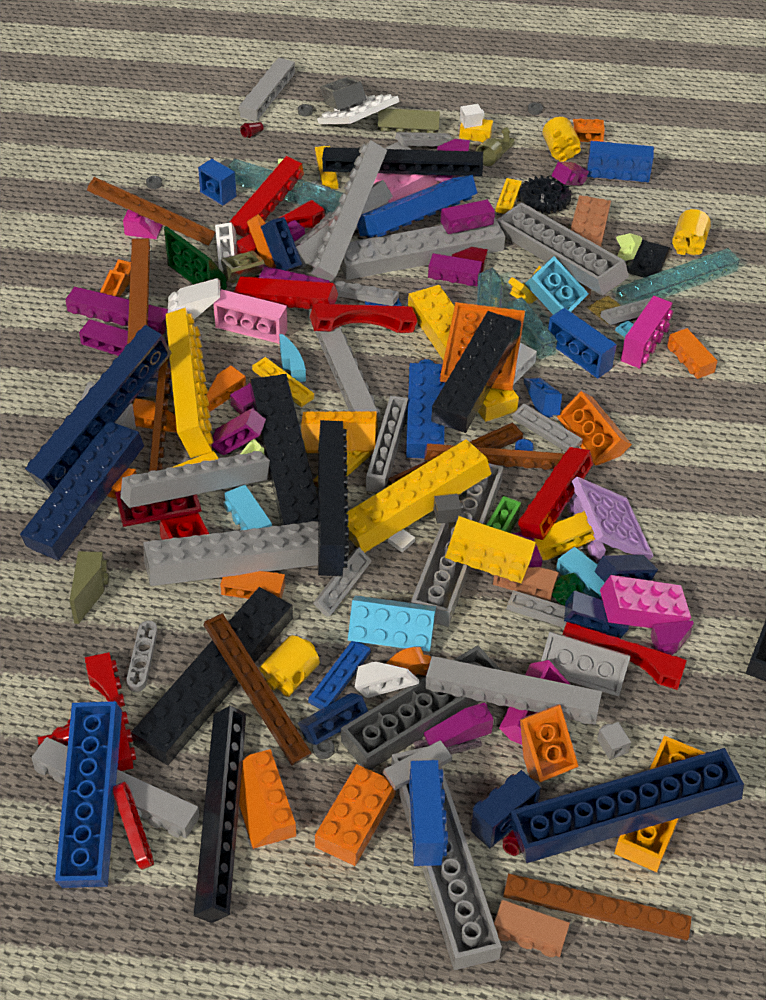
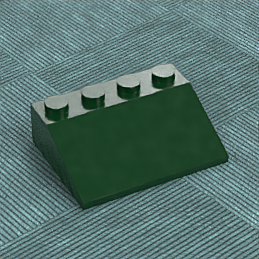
[164,226,227,291]

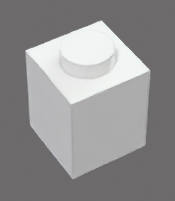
[460,104,484,128]

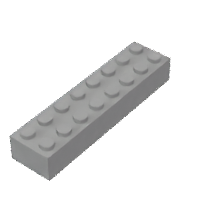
[294,180,393,269]

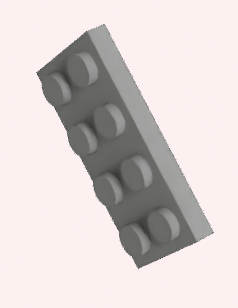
[541,631,631,697]

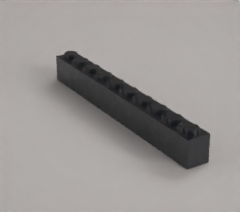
[322,147,484,176]
[193,705,246,923]

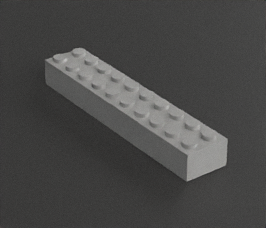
[496,202,629,296]
[340,218,505,280]
[411,463,503,627]
[143,521,348,586]
[391,747,502,970]

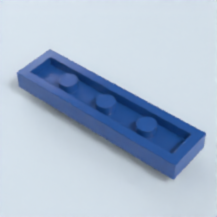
[308,641,371,709]

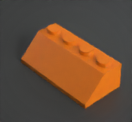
[557,391,632,466]
[239,749,296,849]

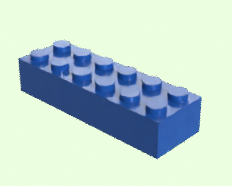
[406,363,445,458]

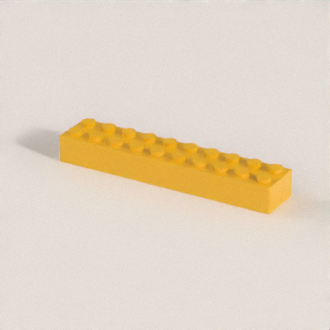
[408,285,519,422]
[166,307,214,458]

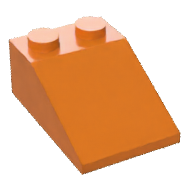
[520,704,579,782]

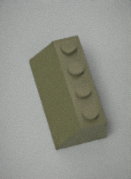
[377,108,440,133]

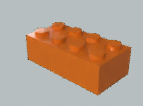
[315,764,396,866]

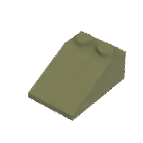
[221,251,265,283]
[70,551,110,624]

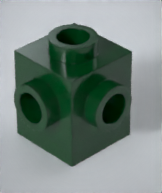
[551,572,585,606]

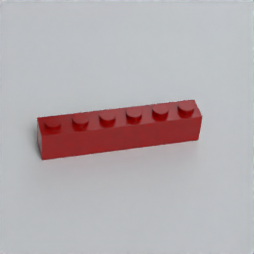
[229,156,304,237]
[234,276,339,309]
[518,447,593,540]

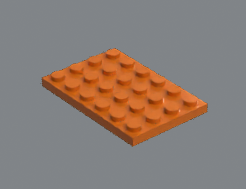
[440,302,525,391]

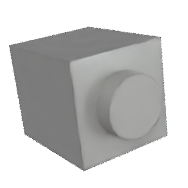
[597,722,631,760]

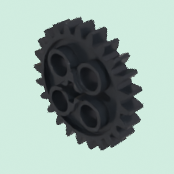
[519,175,571,214]

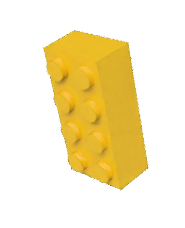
[445,516,536,583]

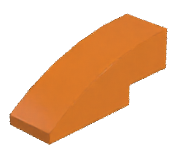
[100,259,131,297]

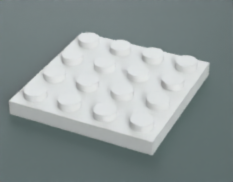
[317,94,400,124]

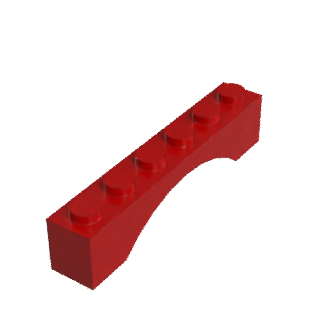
[236,200,325,257]
[310,304,417,333]
[562,622,687,690]
[84,652,137,771]

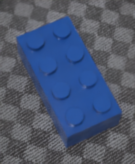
[587,141,654,182]
[546,308,617,379]
[409,760,448,866]

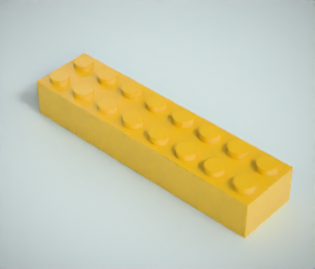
[346,439,491,553]

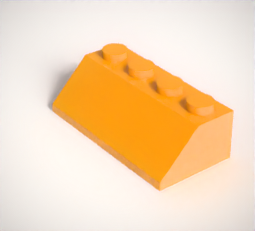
[301,411,378,453]

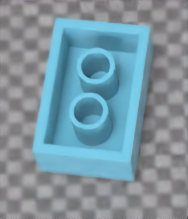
[524,256,589,315]

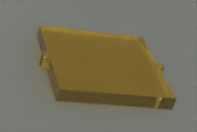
[587,296,621,324]

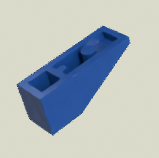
[524,378,562,418]

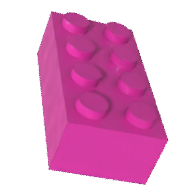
[621,295,673,369]
[600,575,691,628]

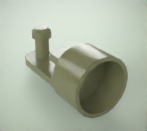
[476,127,515,166]

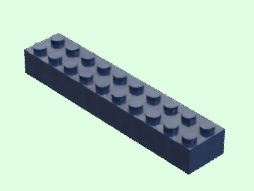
[25,325,172,493]
[510,748,744,864]

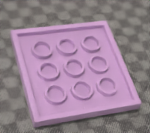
[572,477,653,560]

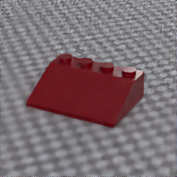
[115,491,202,527]

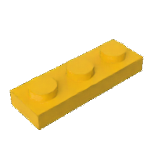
[495,178,522,214]

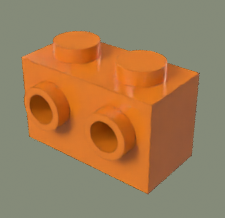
[572,118,605,142]

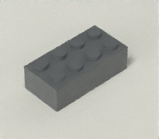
[320,77,367,111]

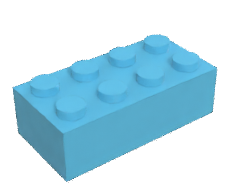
[348,595,436,652]

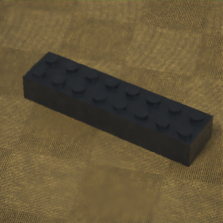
[431,311,521,433]

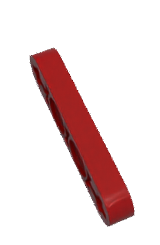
[113,781,154,870]

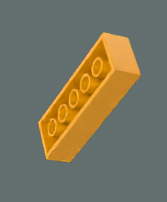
[614,735,706,872]

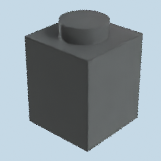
[433,494,464,524]

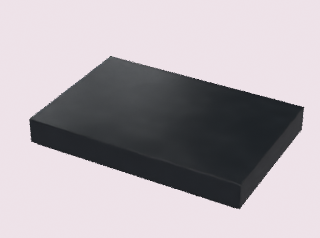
[626,240,670,281]

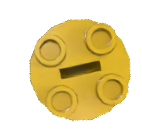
[542,117,581,162]
[672,209,711,255]
[259,635,320,697]

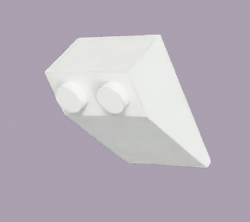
[168,278,220,319]

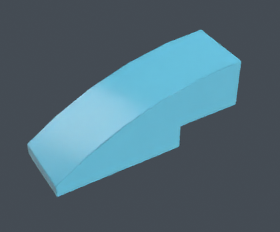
[279,334,306,382]

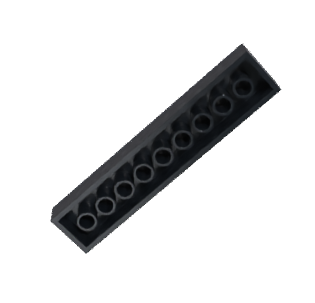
[250,374,318,526]
[318,420,349,577]
[131,587,293,766]

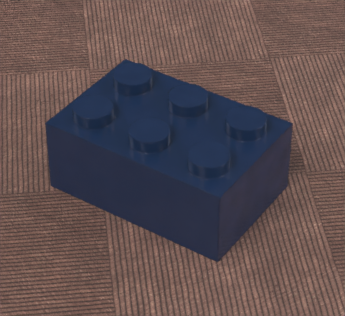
[471,770,541,849]

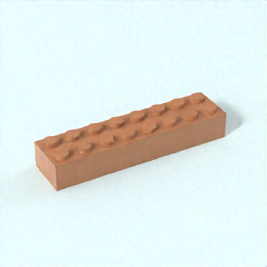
[571,195,611,298]

